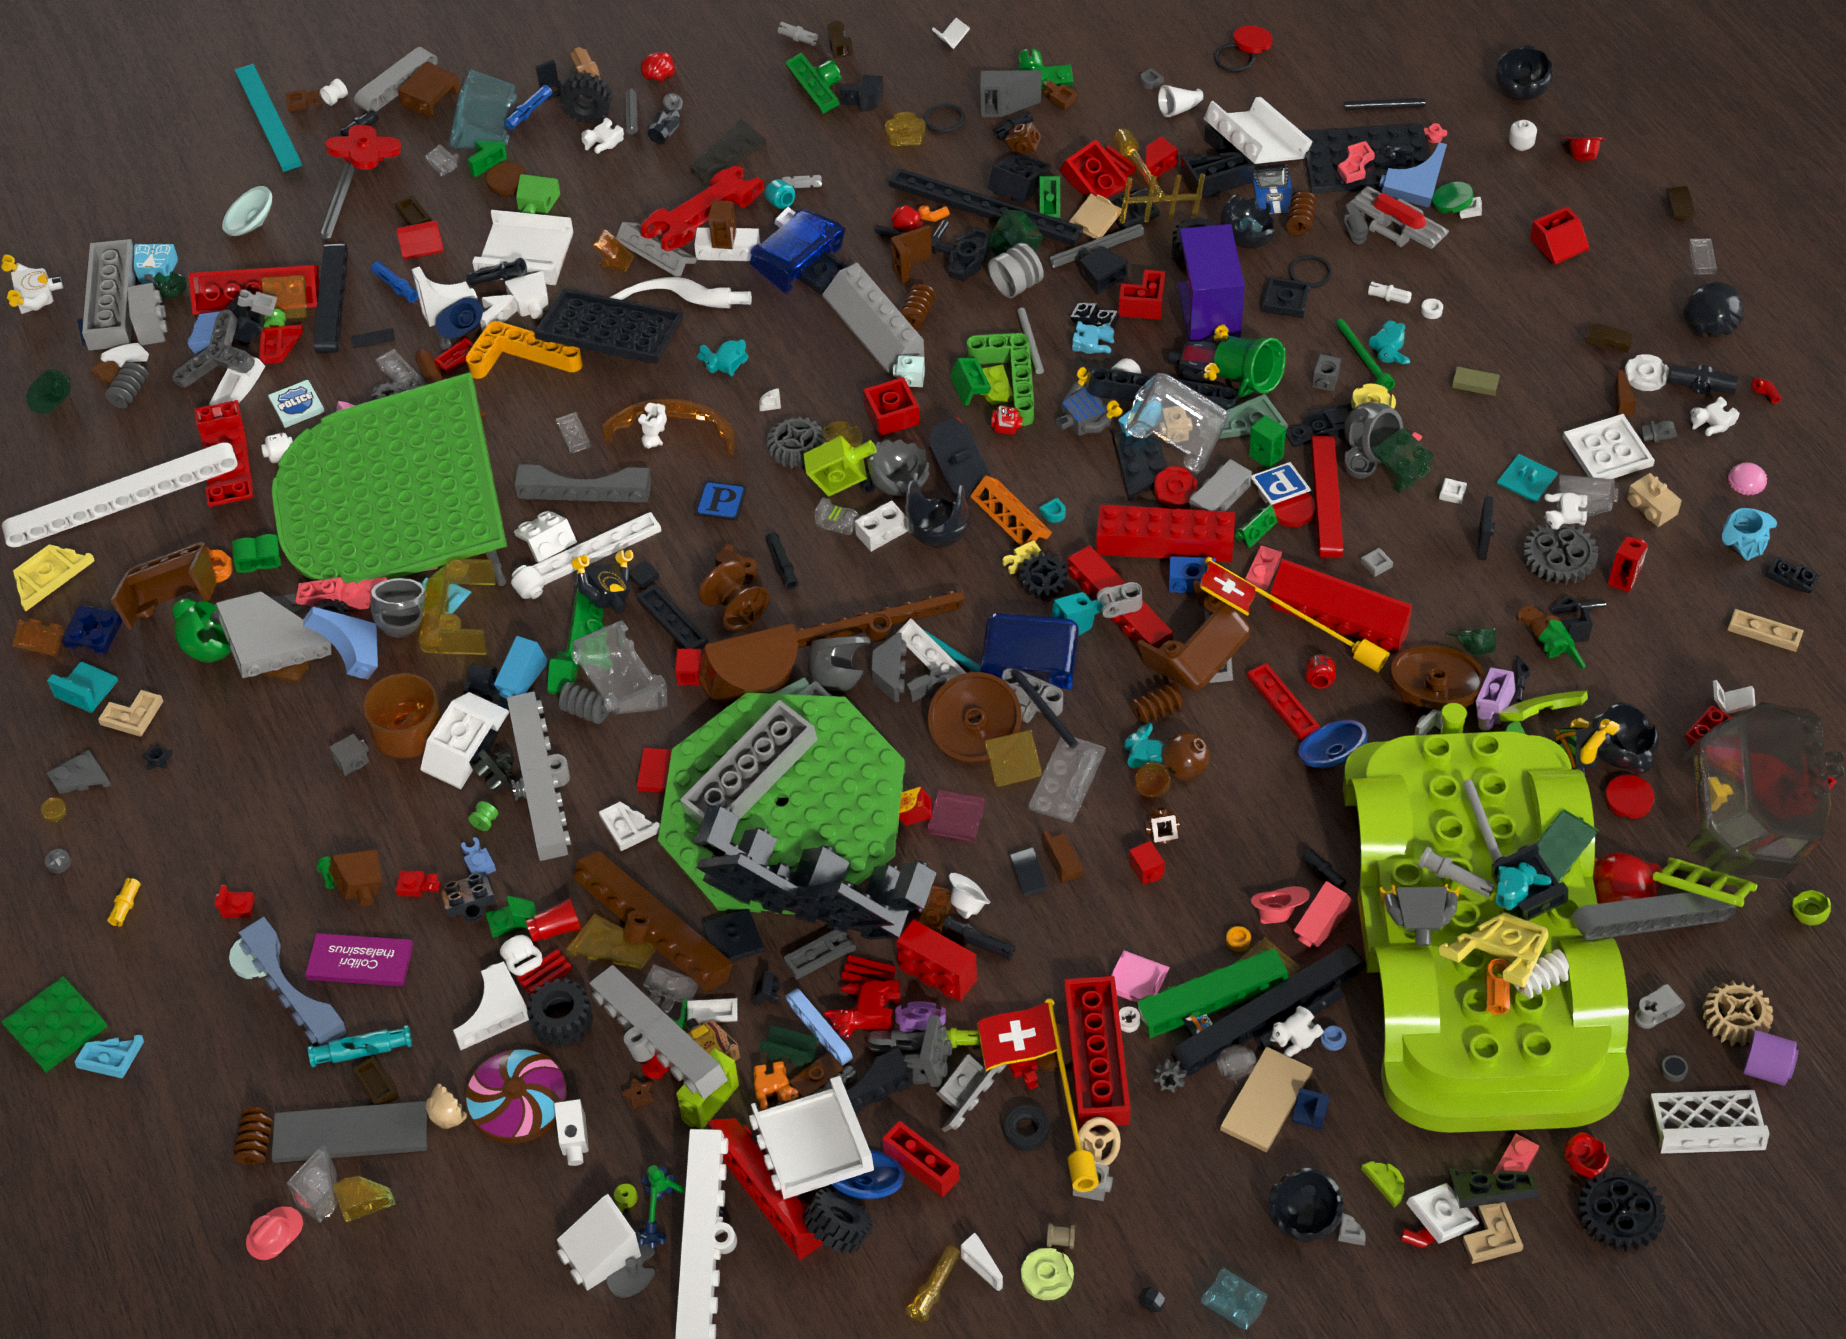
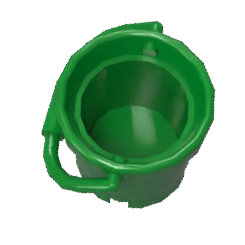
[1214,336,1286,397]

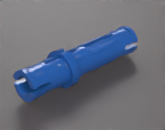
[504,85,553,130]
[371,261,418,303]

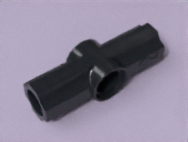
[1668,365,1738,395]

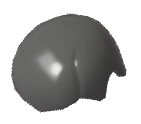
[1343,446,1377,479]

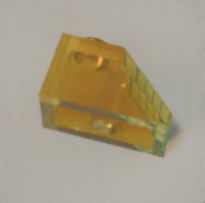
[333,1176,396,1222]

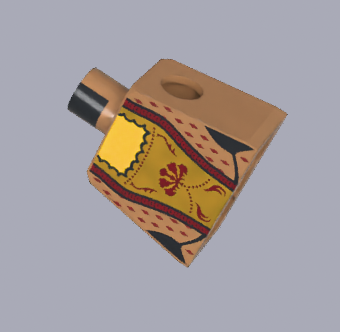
[684,1018,740,1061]

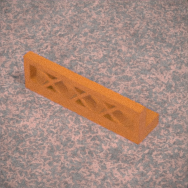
[970,475,1052,546]

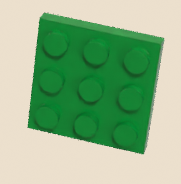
[1,977,108,1073]

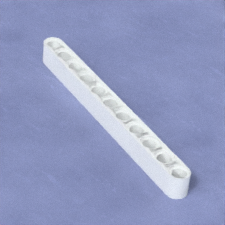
[2,443,238,547]

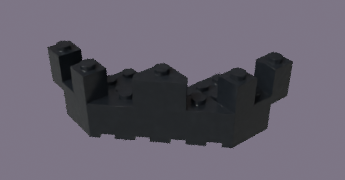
[694,805,936,940]

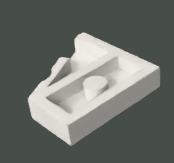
[599,802,660,851]

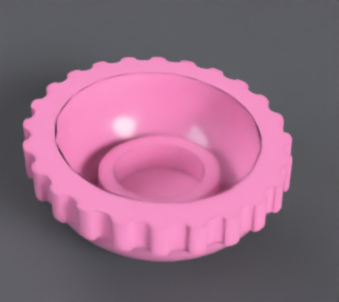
[1728,462,1767,495]

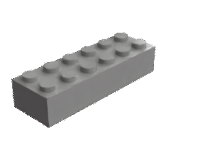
[82,239,136,350]
[680,700,818,825]

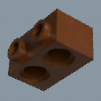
[708,200,737,249]

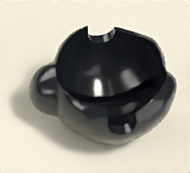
[1495,45,1553,100]
[1589,702,1659,774]

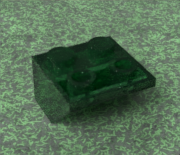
[989,209,1044,256]

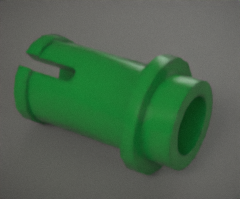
[316,857,335,889]

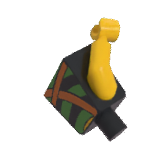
[1554,718,1619,781]

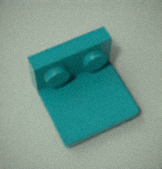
[47,662,118,713]

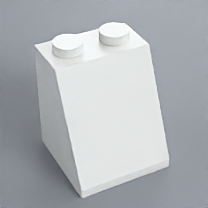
[557,1194,641,1291]

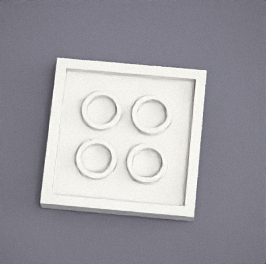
[1563,414,1655,485]

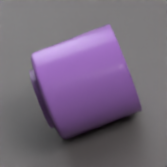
[1743,1030,1798,1086]

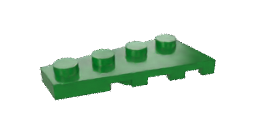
[565,589,611,672]

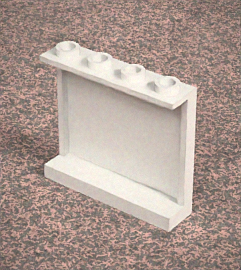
[749,1076,874,1199]

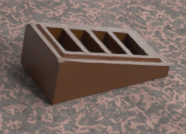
[1615,370,1637,417]

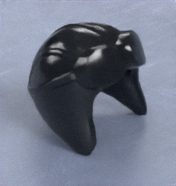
[905,480,972,548]

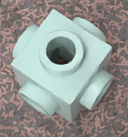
[893,356,925,387]

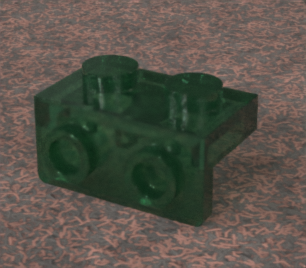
[759,1025,819,1066]

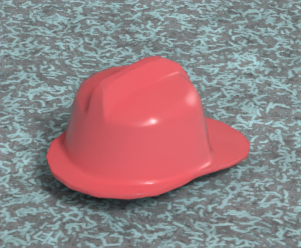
[1251,886,1310,924]
[246,1206,303,1260]

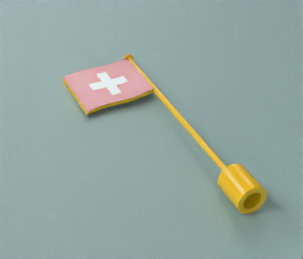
[1200,557,1389,673]
[977,999,1099,1192]

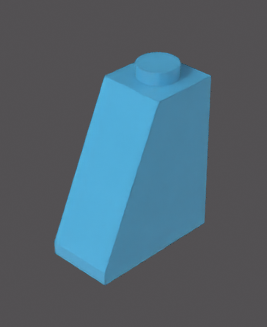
[494,636,548,699]

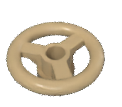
[1078,1117,1121,1166]

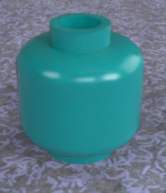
[765,179,795,209]

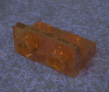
[12,618,69,657]

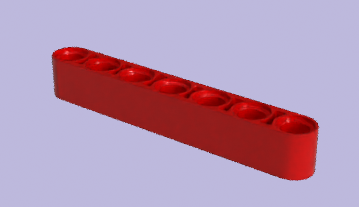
[1311,436,1343,558]

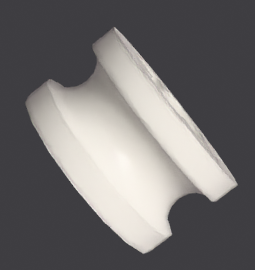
[1119,1007,1140,1032]

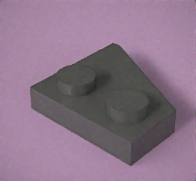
[47,750,111,794]

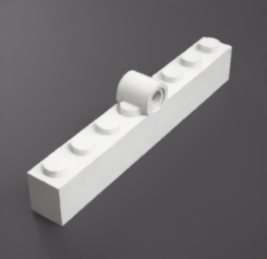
[675,1129,737,1339]

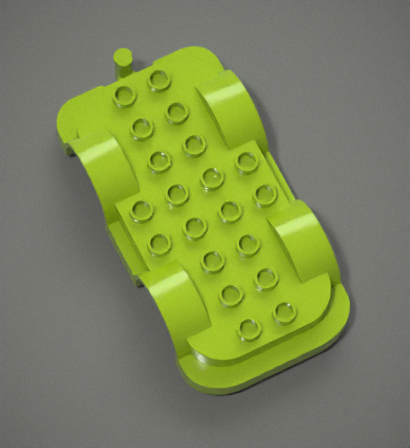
[1343,703,1629,1132]

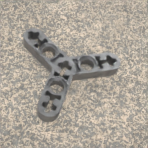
[172,310,255,388]

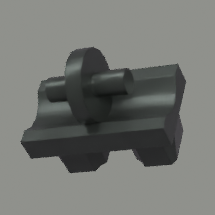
[473,749,514,793]

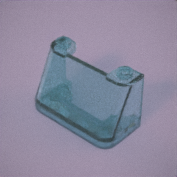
[449,69,517,149]

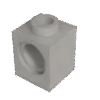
[1073,1164,1113,1201]

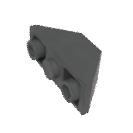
[872,633,907,702]

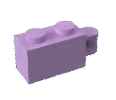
[1476,668,1515,731]

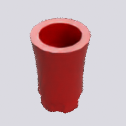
[526,898,582,942]

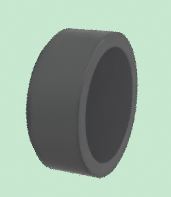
[1661,1055,1688,1082]

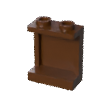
[398,62,461,117]

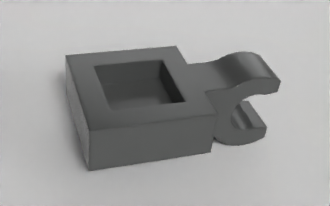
[907,667,947,703]

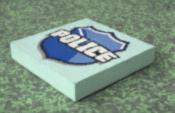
[268,380,325,428]

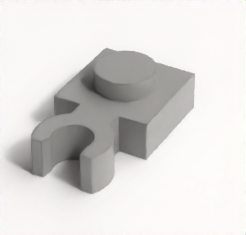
[237,290,277,316]

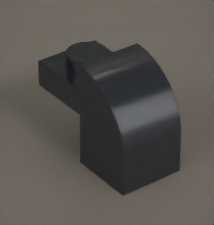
[840,75,884,112]

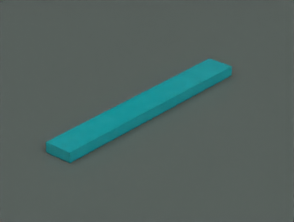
[235,64,302,172]

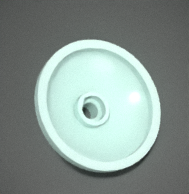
[222,186,272,236]

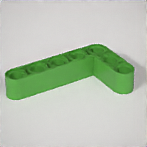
[967,333,1034,426]

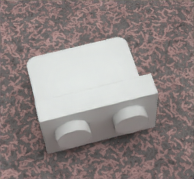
[514,511,577,563]

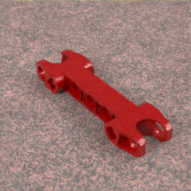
[641,166,764,251]

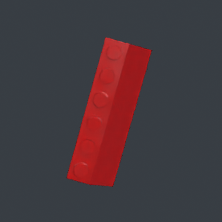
[189,265,320,315]
[1269,559,1412,653]
[707,1118,823,1261]

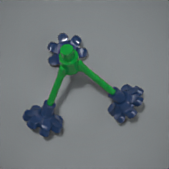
[635,1165,726,1248]

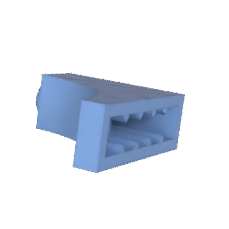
[1379,142,1447,207]
[303,607,378,680]

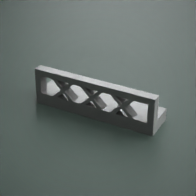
[615,222,698,277]

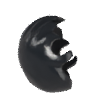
[1220,195,1277,249]
[1683,281,1744,338]
[1268,1168,1344,1242]

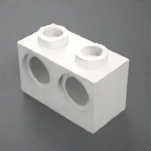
[855,501,908,552]

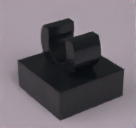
[751,971,781,1005]

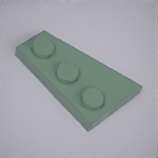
[1208,394,1288,439]

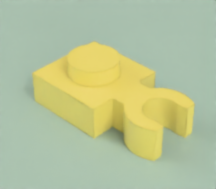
[1003,540,1045,574]

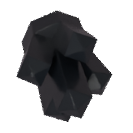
[648,109,681,145]

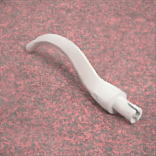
[609,277,752,308]

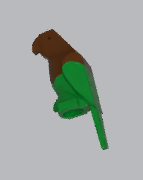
[1516,605,1586,670]

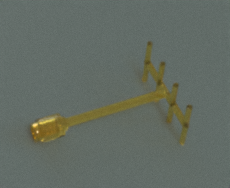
[1114,129,1205,224]

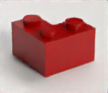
[1119,270,1165,320]

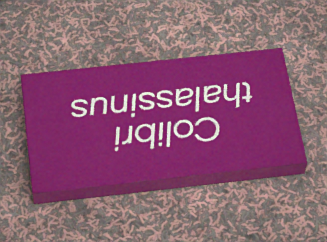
[305,933,413,987]

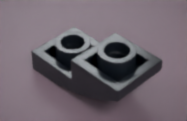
[1070,303,1120,329]
[1765,556,1821,593]
[1010,847,1048,897]

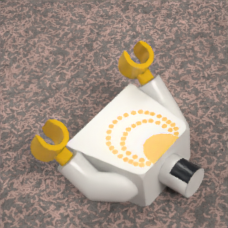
[1,255,63,314]

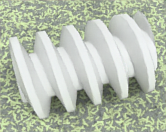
[1513,949,1569,999]

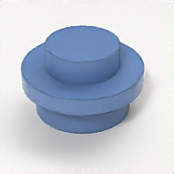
[1321,1026,1346,1051]

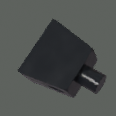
[1078,247,1128,295]

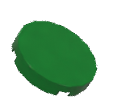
[1432,182,1474,214]

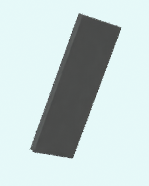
[272,1101,429,1163]

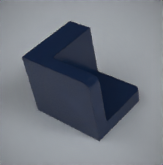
[1292,1088,1330,1130]

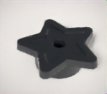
[142,744,173,770]

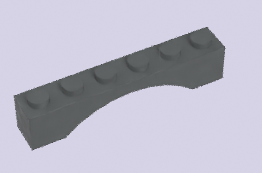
[515,464,651,503]

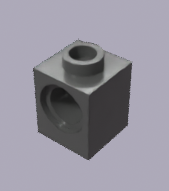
[1312,354,1341,392]

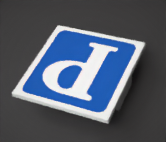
[1251,462,1311,504]

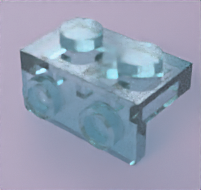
[1201,1268,1268,1330]

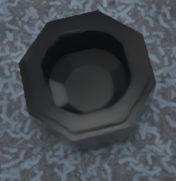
[1138,1287,1165,1312]

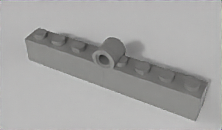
[507,692,571,861]
[589,965,728,1099]

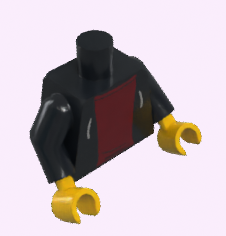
[1168,324,1229,385]

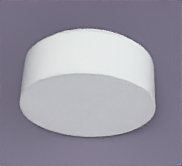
[1421,299,1443,319]

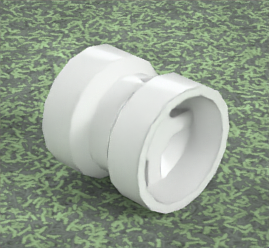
[320,78,348,106]

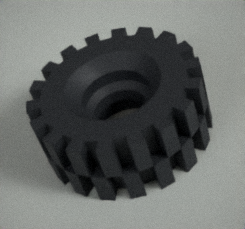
[560,72,612,123]
[802,1188,873,1254]

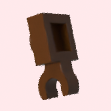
[1043,80,1078,110]
[286,89,322,112]

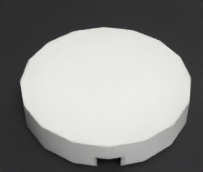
[1624,354,1669,391]

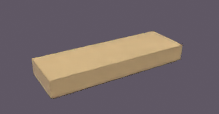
[1728,609,1804,652]

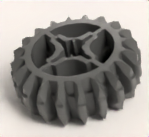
[767,415,826,469]

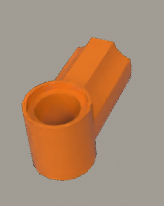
[1485,958,1510,1015]

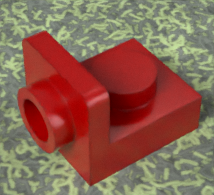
[215,885,255,918]

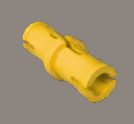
[107,878,141,927]

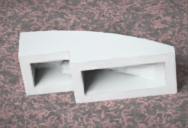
[209,356,265,405]

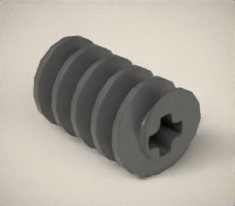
[105,362,149,409]
[559,682,612,724]

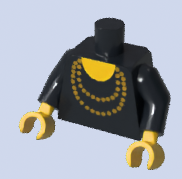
[571,550,633,613]

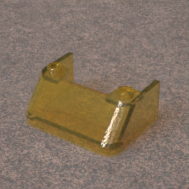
[418,559,496,655]

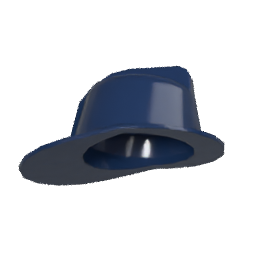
[435,297,483,339]

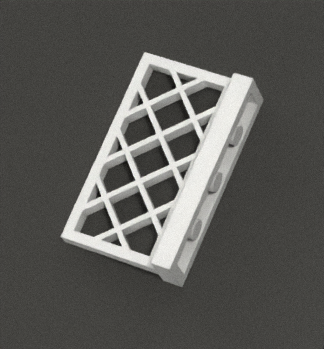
[1650,1090,1769,1154]

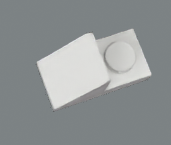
[480,295,517,332]

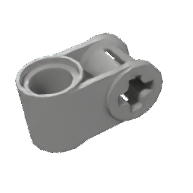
[1097,582,1142,618]
[1634,984,1685,1029]

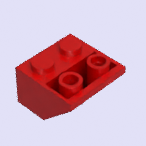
[1530,206,1589,265]

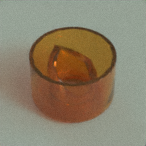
[363,673,443,759]

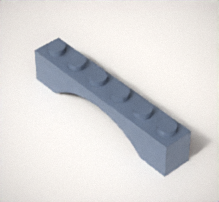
[238,917,347,1046]

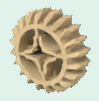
[1702,980,1773,1047]

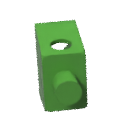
[516,174,560,215]

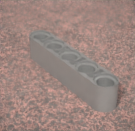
[354,47,437,112]

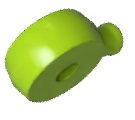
[613,1184,638,1214]

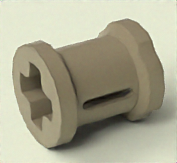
[1047,1223,1075,1249]

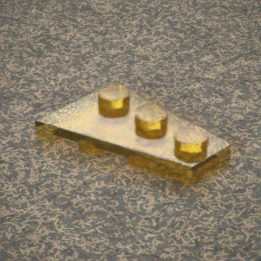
[566,913,656,969]

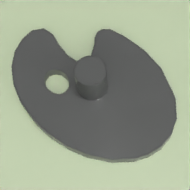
[607,1243,655,1298]

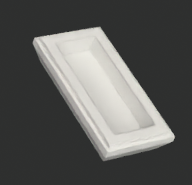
[687,998,737,1023]

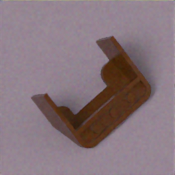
[111,542,217,630]
[1138,579,1251,691]

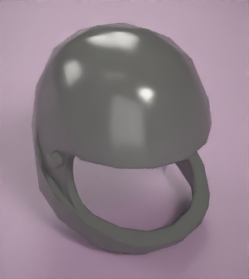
[1344,401,1403,463]
[370,578,426,638]
[808,637,871,692]

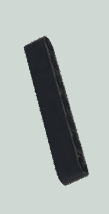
[314,243,348,354]
[1086,367,1238,415]

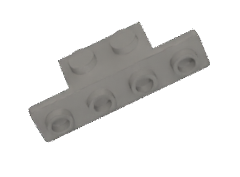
[936,1054,1007,1132]

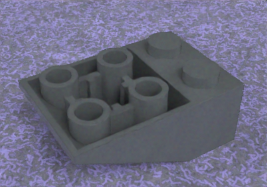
[980,70,1041,117]

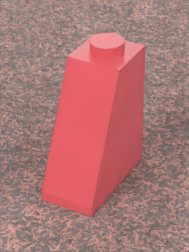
[1294,881,1355,949]

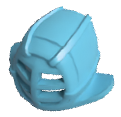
[1722,508,1777,561]

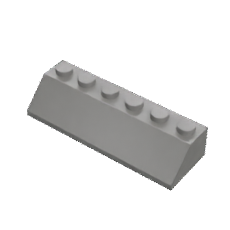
[823,263,924,374]

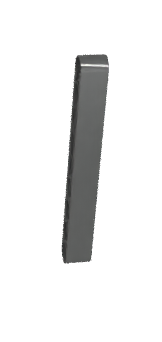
[1571,889,1737,940]

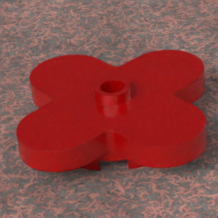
[326,125,401,170]

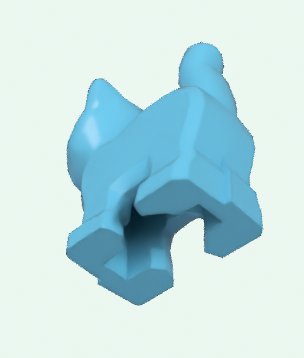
[1072,321,1114,354]

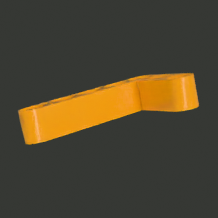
[466,321,583,379]

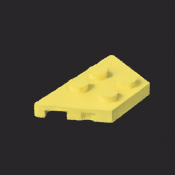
[13,545,95,611]

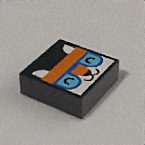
[1182,1014,1214,1037]

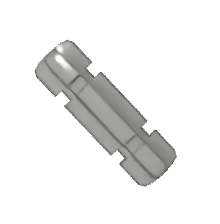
[782,175,822,188]

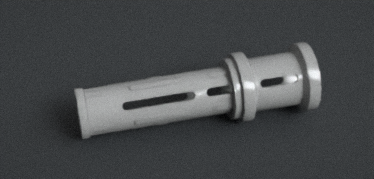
[1418,847,1496,899]

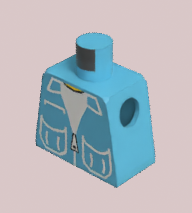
[134,244,178,286]

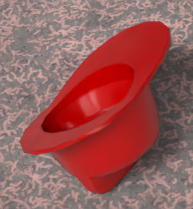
[1558,137,1605,161]

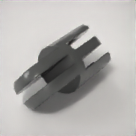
[867,1029,922,1055]

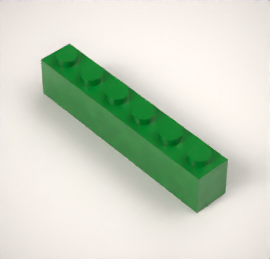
[1137,948,1288,1038]

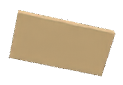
[1220,1047,1313,1153]

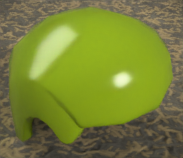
[1792,890,1831,926]

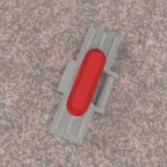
[1350,186,1449,249]

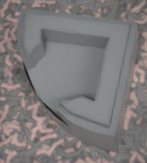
[1338,1213,1366,1246]

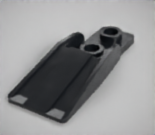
[1285,403,1353,447]

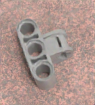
[1001,668,1063,723]

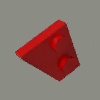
[259,324,304,364]

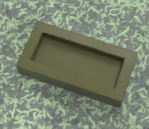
[1452,367,1500,396]

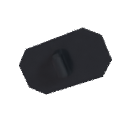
[928,418,990,499]

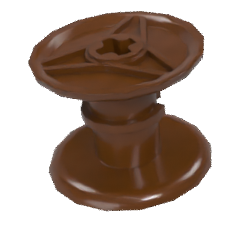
[698,560,770,632]

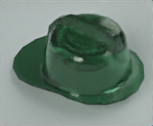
[26,369,71,414]
[1445,626,1501,655]

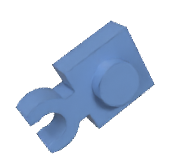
[461,837,496,875]

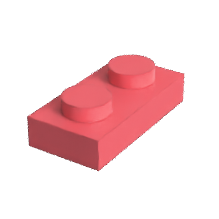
[1245,546,1282,590]
[1493,1134,1539,1174]

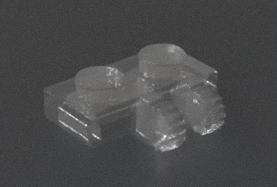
[643,965,699,1014]

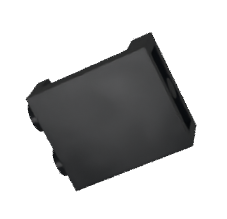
[1492,843,1569,921]

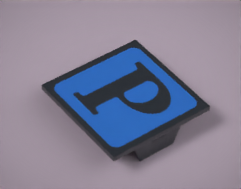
[694,480,747,521]

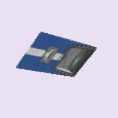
[1253,164,1293,214]

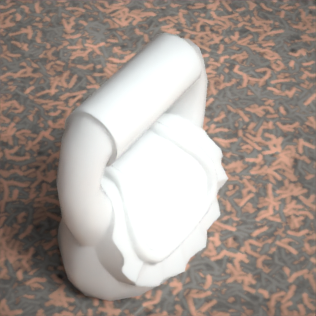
[500,935,543,976]

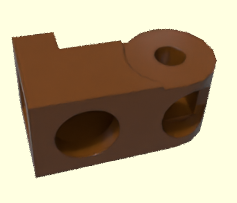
[715,544,758,584]

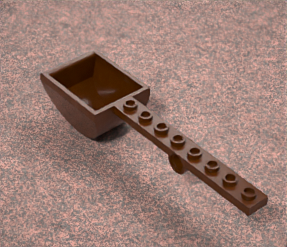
[698,591,965,706]

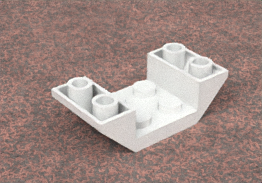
[420,692,509,789]

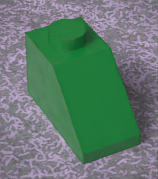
[1040,176,1060,218]

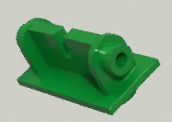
[1235,504,1278,548]

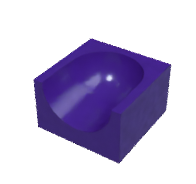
[1177,224,1245,343]

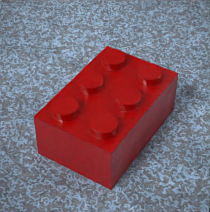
[897,919,977,1002]

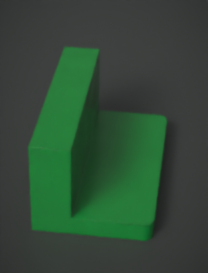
[950,358,991,406]

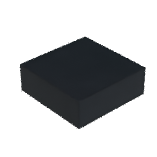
[629,560,660,589]

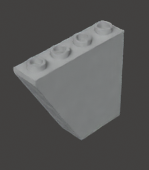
[216,592,331,678]

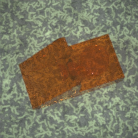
[592,229,635,272]

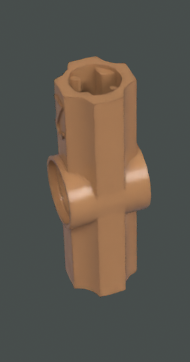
[570,47,601,80]

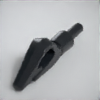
[1551,597,1606,613]
[1515,655,1531,702]

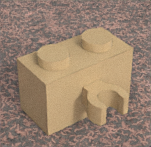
[1627,473,1682,527]

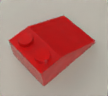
[1059,140,1133,199]

